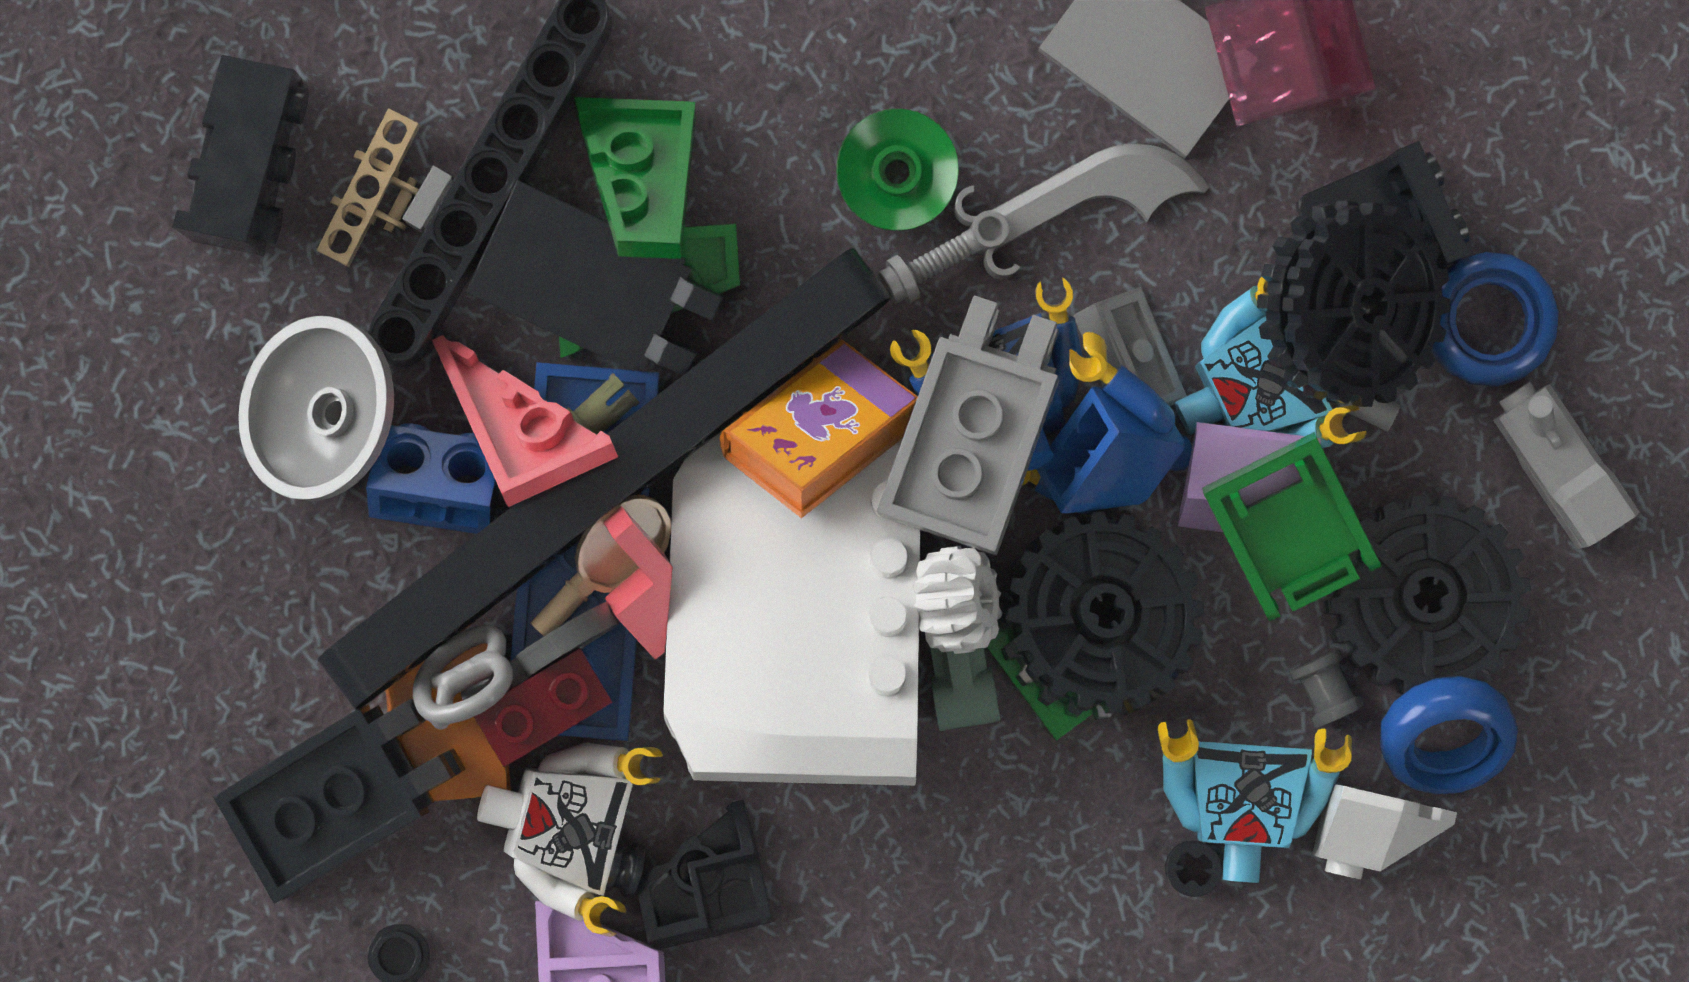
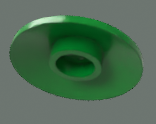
[836,109,959,231]

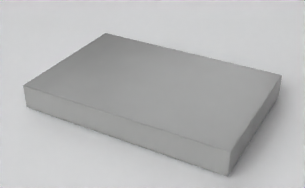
[1038,0,1259,159]

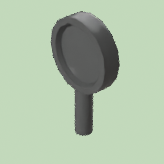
[461,602,620,700]

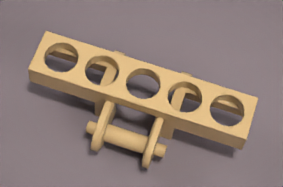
[317,108,420,267]

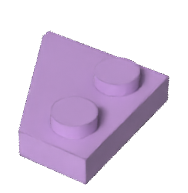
[535,901,665,982]

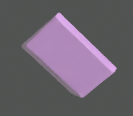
[1178,422,1321,532]

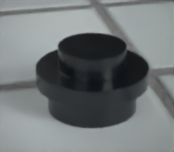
[367,924,430,982]

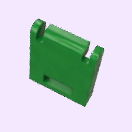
[1202,432,1382,622]

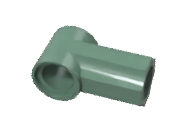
[931,648,1001,731]

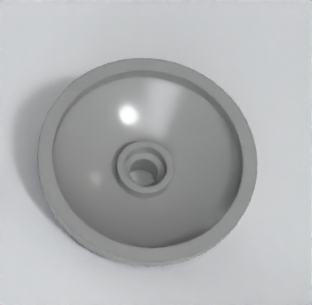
[239,316,394,501]

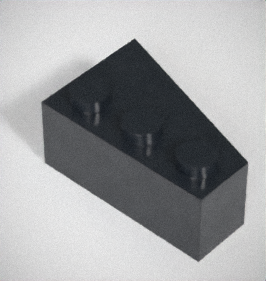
[172,55,309,256]

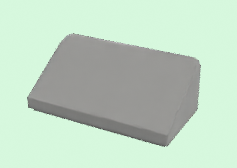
[1073,287,1187,406]

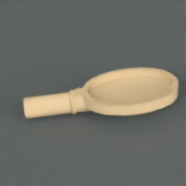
[530,495,671,636]

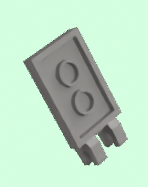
[876,295,1059,556]

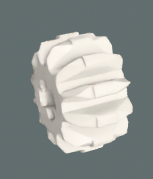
[913,546,1002,654]

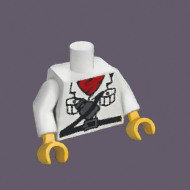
[477,743,663,937]

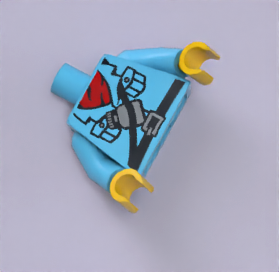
[1175,277,1366,448]
[1157,719,1352,883]

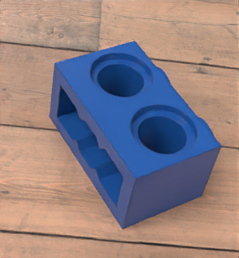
[366,423,500,534]

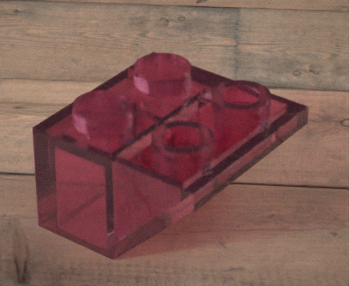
[1205,0,1376,127]

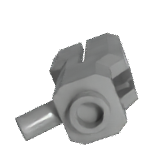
[1493,382,1640,549]

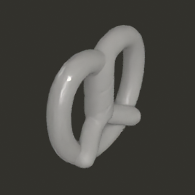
[413,625,513,730]

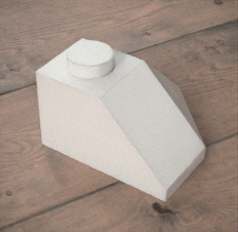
[1312,784,1457,879]

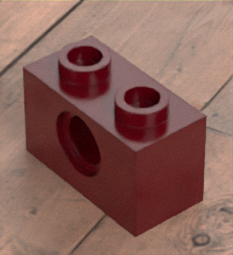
[474,649,612,767]

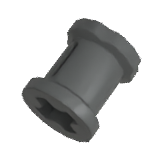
[1289,649,1365,728]

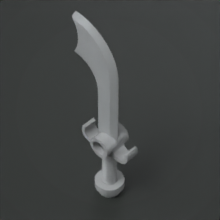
[878,143,1209,304]

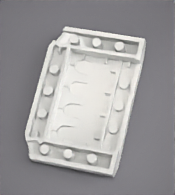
[664,432,920,786]

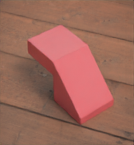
[603,506,673,660]

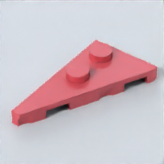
[432,335,618,507]

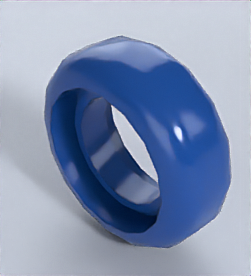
[1431,252,1559,387]
[1380,676,1518,795]

